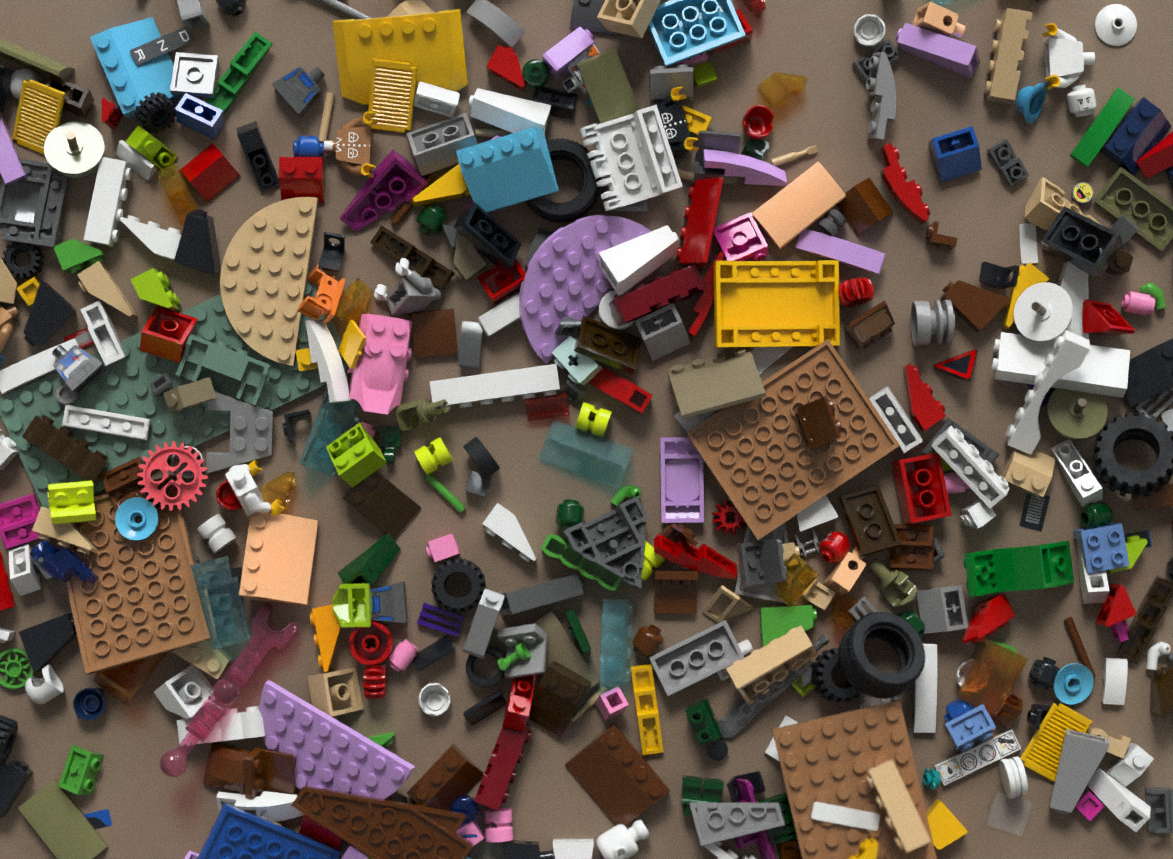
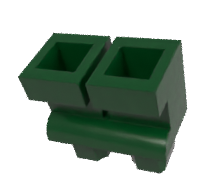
[685,698,723,746]
[681,775,724,816]

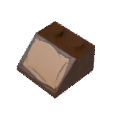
[843,301,895,349]

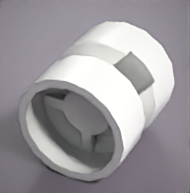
[197,514,237,554]

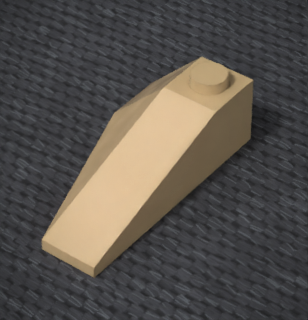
[1024,177,1100,230]

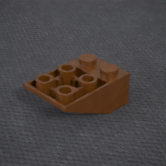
[794,395,843,451]

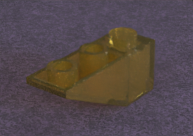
[157,163,199,227]

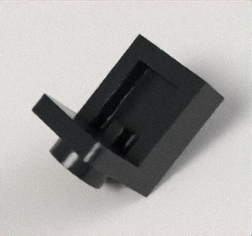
[1027,704,1052,730]

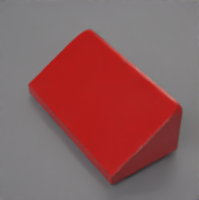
[101,97,124,131]

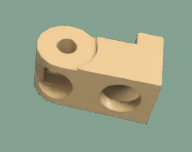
[1087,727,1131,758]

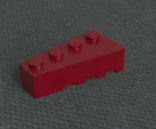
[609,264,706,326]
[474,724,532,811]

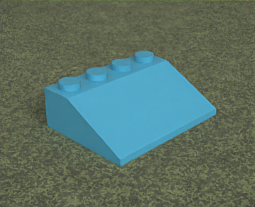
[647,0,746,67]
[90,17,183,119]
[456,126,559,213]

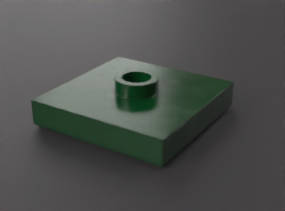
[566,609,591,653]

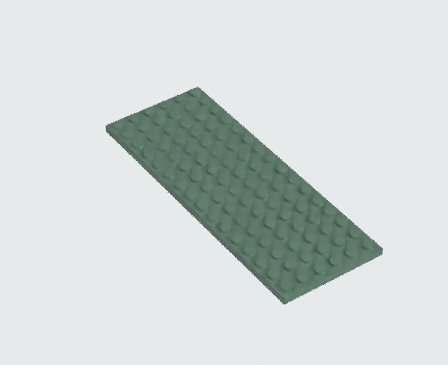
[0,269,350,509]

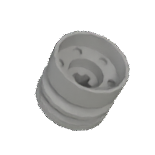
[910,300,955,346]

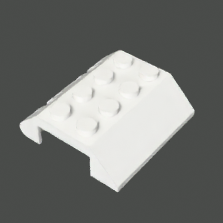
[579,105,683,211]

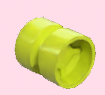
[575,402,612,437]
[414,437,453,475]
[641,541,665,581]

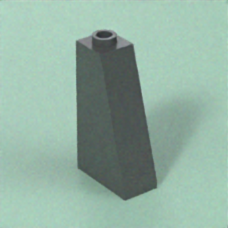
[500,573,585,616]

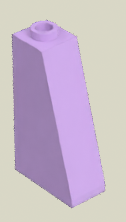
[896,23,980,79]

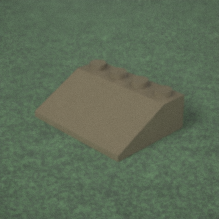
[666,347,766,419]

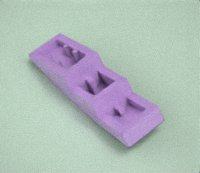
[0,112,27,185]
[703,149,787,186]
[795,229,886,275]

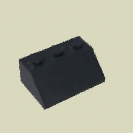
[454,202,522,269]

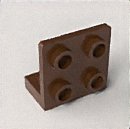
[654,570,698,614]
[243,748,296,799]

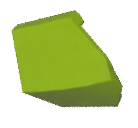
[332,583,373,627]

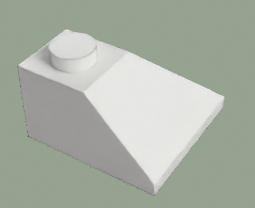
[154,664,220,719]

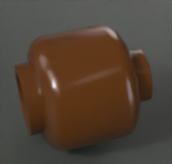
[632,624,664,658]

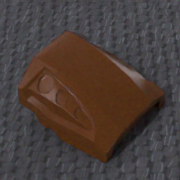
[203,742,251,794]

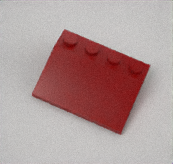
[675,177,723,271]

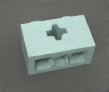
[552,335,602,386]

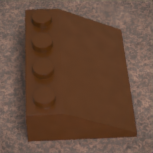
[565,723,670,826]

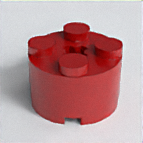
[349,621,394,665]

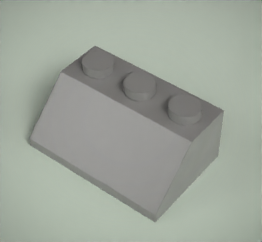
[407,113,477,176]

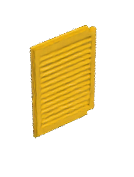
[368,58,417,133]
[12,79,65,155]
[1020,703,1093,782]

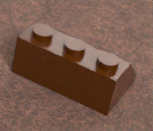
[407,744,484,810]

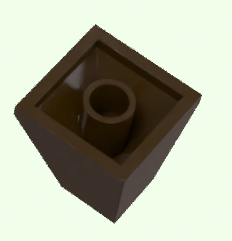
[1150,667,1173,718]

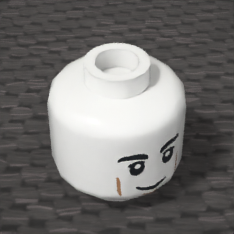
[1067,84,1097,117]

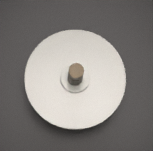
[1014,282,1073,342]

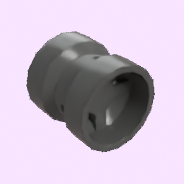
[818,208,847,237]

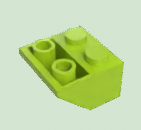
[130,268,181,312]
[326,422,387,488]

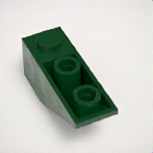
[338,533,401,586]

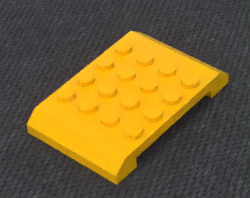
[714,260,840,347]

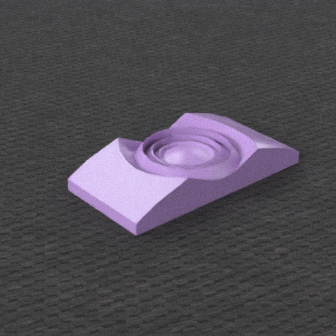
[660,437,704,523]

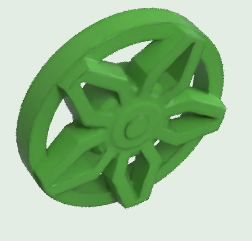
[0,648,35,689]

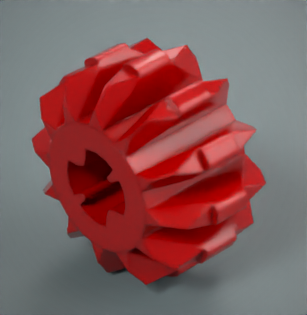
[838,277,874,307]
[712,500,746,535]
[363,664,387,700]

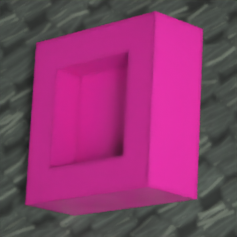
[1110,621,1129,642]
[1075,790,1104,821]

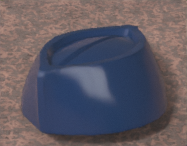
[73,688,106,720]

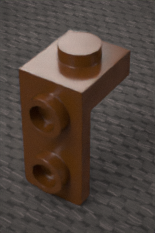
[660,523,698,546]

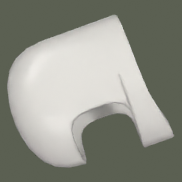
[25,664,64,705]

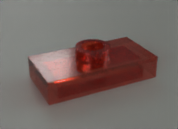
[525,393,570,421]

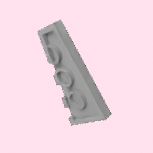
[690,802,785,846]

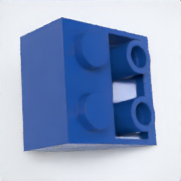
[928,126,982,183]

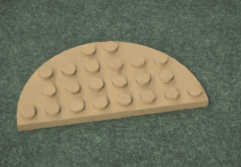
[220,197,318,366]

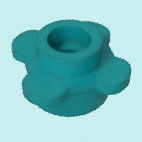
[922,768,941,791]

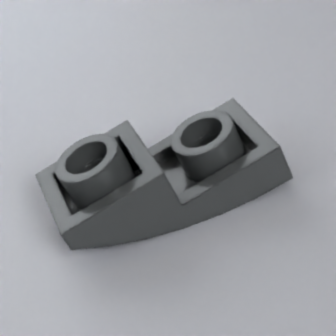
[852,39,901,82]
[987,138,1029,187]
[458,321,484,368]

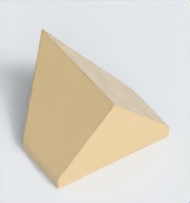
[702,585,755,623]

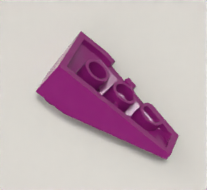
[339,149,427,232]

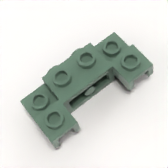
[176,334,272,406]

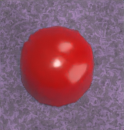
[742,105,774,140]
[216,480,242,512]

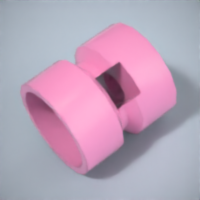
[484,808,513,842]

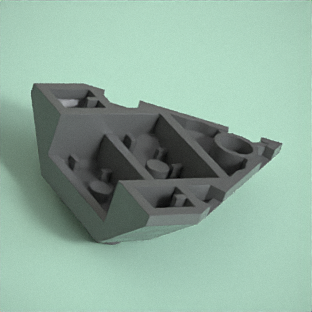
[563,496,647,590]

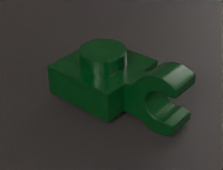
[379,426,401,463]

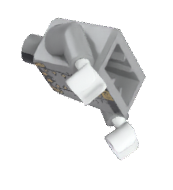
[374,258,441,315]

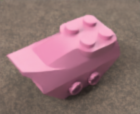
[347,314,412,415]

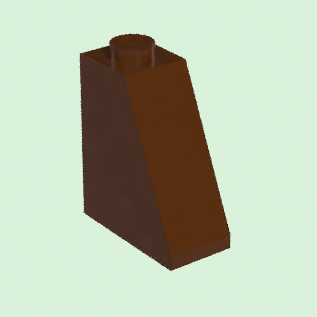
[940,280,1010,333]

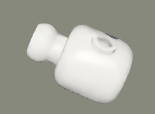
[596,820,650,859]

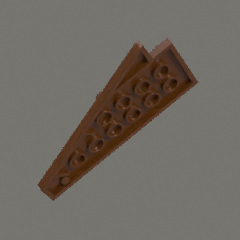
[291,786,473,859]

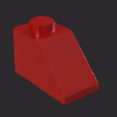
[486,45,525,91]

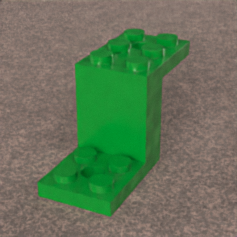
[964,541,1074,597]

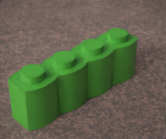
[541,534,622,590]

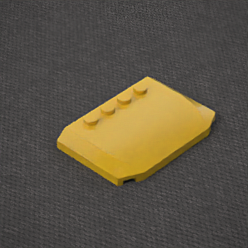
[333,9,468,105]

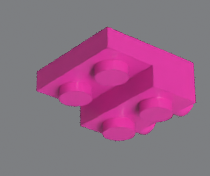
[713,212,769,261]

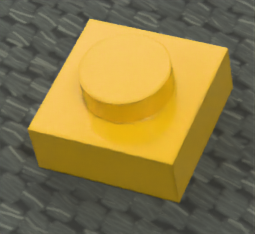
[16,276,39,306]
[295,348,318,372]

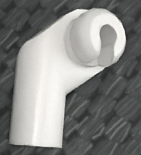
[1146,642,1171,670]

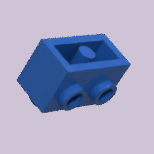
[175,93,225,140]

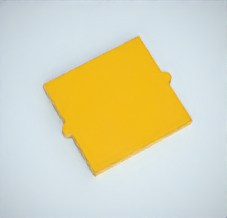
[338,320,367,369]

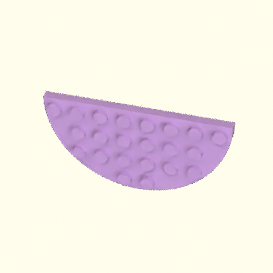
[519,215,652,364]
[259,680,415,799]

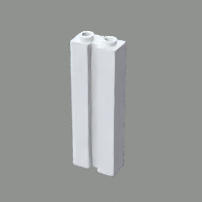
[991,332,1130,398]

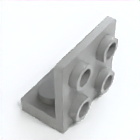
[497,624,547,679]

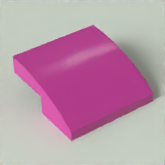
[0,493,40,549]

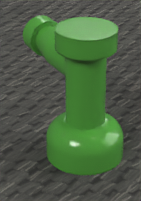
[497,643,531,671]

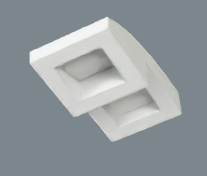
[1101,658,1128,705]

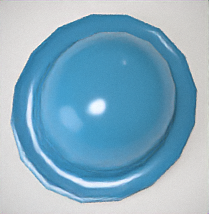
[1015,82,1047,124]

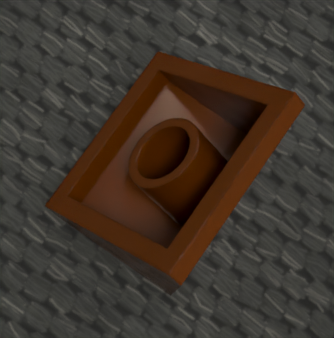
[837,178,893,236]

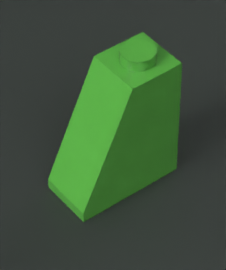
[759,604,817,648]

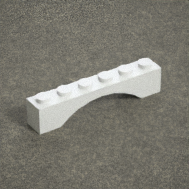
[1005,330,1090,455]

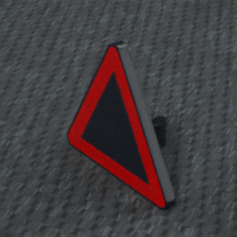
[934,350,978,381]

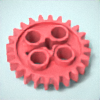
[137,441,208,511]

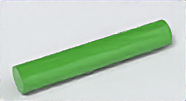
[424,473,466,513]

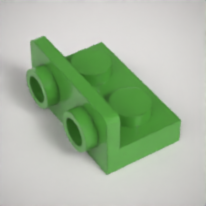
[58,745,104,795]

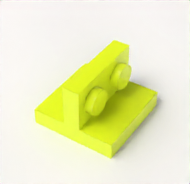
[48,481,96,524]

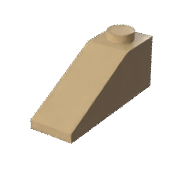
[78,261,137,318]

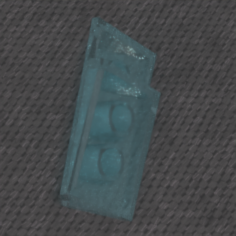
[299,388,359,476]
[539,420,634,489]
[191,556,251,650]

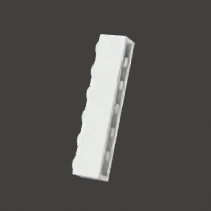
[430,364,560,410]

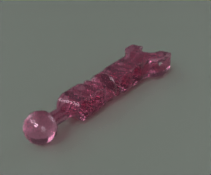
[160,603,299,777]

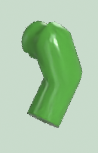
[1140,282,1166,310]
[610,485,642,506]

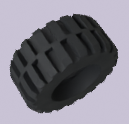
[1093,412,1173,498]

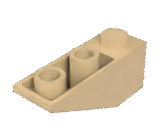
[32,506,98,555]

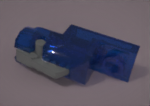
[30,540,100,584]

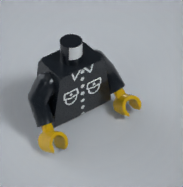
[657,87,699,155]

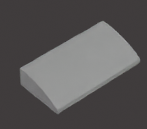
[649,620,745,696]

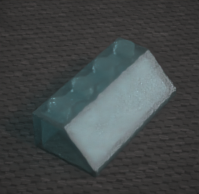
[599,598,633,687]

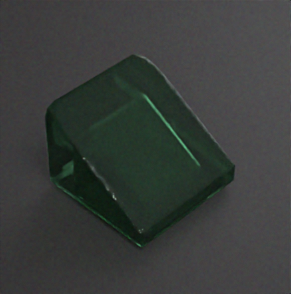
[741,138,771,160]

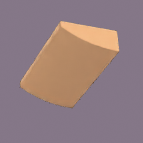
[752,162,846,249]

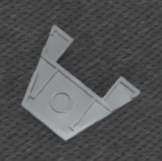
[206,391,273,473]

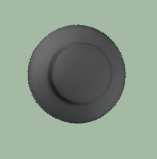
[706,739,728,761]

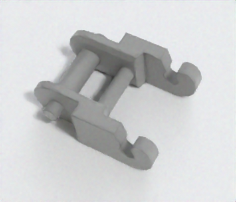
[793,527,819,559]

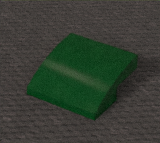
[758,792,797,845]

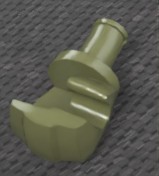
[396,398,449,432]
[867,558,918,608]

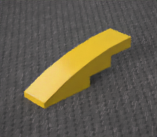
[630,664,664,755]

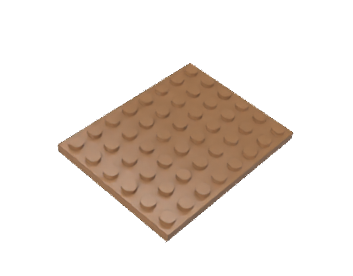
[686,339,900,541]
[57,475,212,675]
[772,700,937,859]

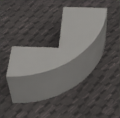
[466,0,525,48]

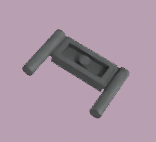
[922,417,1000,465]

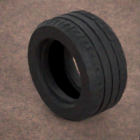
[525,138,601,223]
[838,612,925,699]

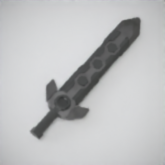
[719,634,829,739]

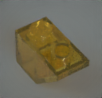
[757,72,808,109]
[335,278,373,326]
[260,471,297,513]
[776,553,819,607]

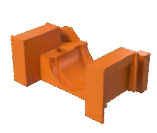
[297,264,345,323]

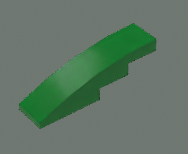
[205,31,272,114]
[1069,87,1135,168]

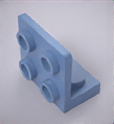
[1073,522,1129,573]
[945,704,996,753]

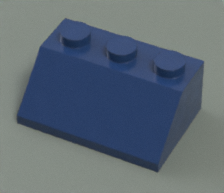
[1099,97,1172,176]

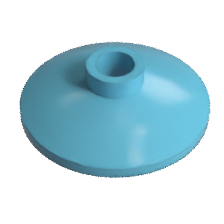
[115,497,158,540]
[1053,663,1094,705]

